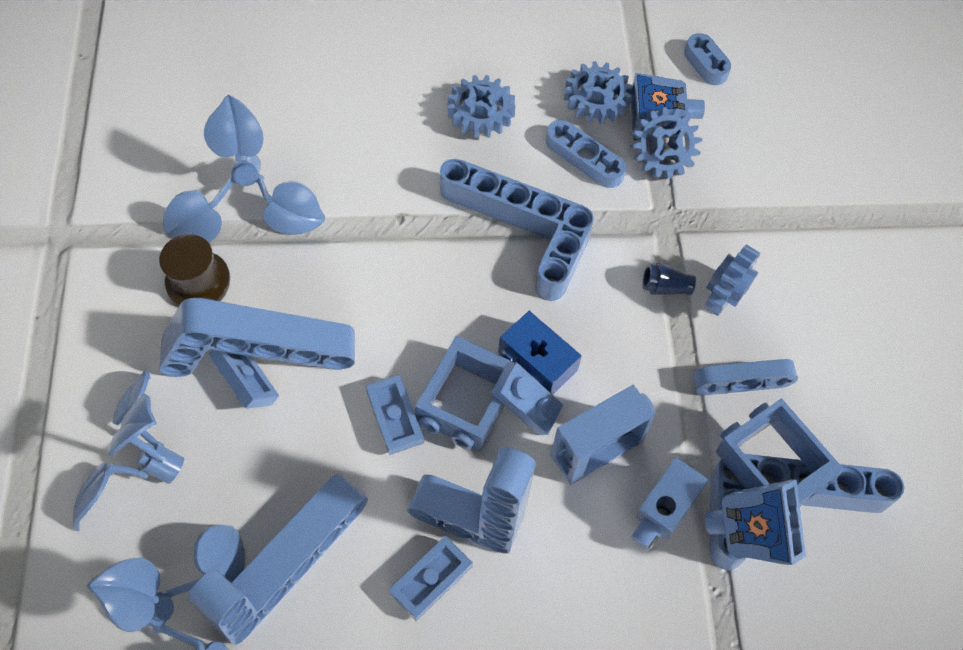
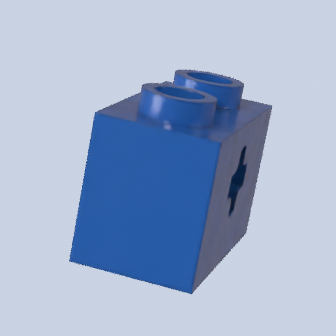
[498,310,582,395]

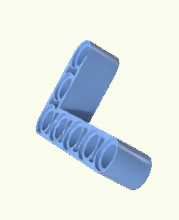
[440,159,594,301]
[159,298,355,377]
[407,447,536,554]
[710,454,904,570]
[188,474,368,645]

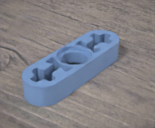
[546,120,626,188]
[693,359,798,395]

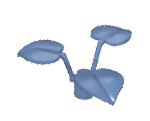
[163,94,325,242]
[73,369,184,531]
[87,525,245,650]

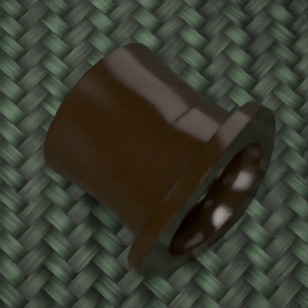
[159,234,230,306]

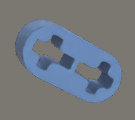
[685,33,731,85]

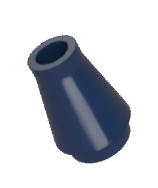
[642,261,696,295]

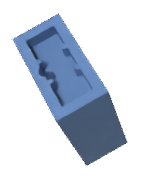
[415,336,521,452]
[550,384,655,485]
[715,398,844,506]

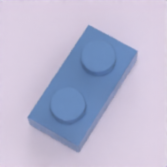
[209,350,279,409]
[491,362,563,435]
[365,375,424,455]
[388,535,473,621]

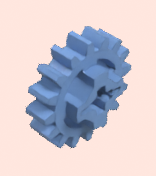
[564,61,633,124]
[448,75,516,138]
[630,107,702,179]
[704,244,760,316]

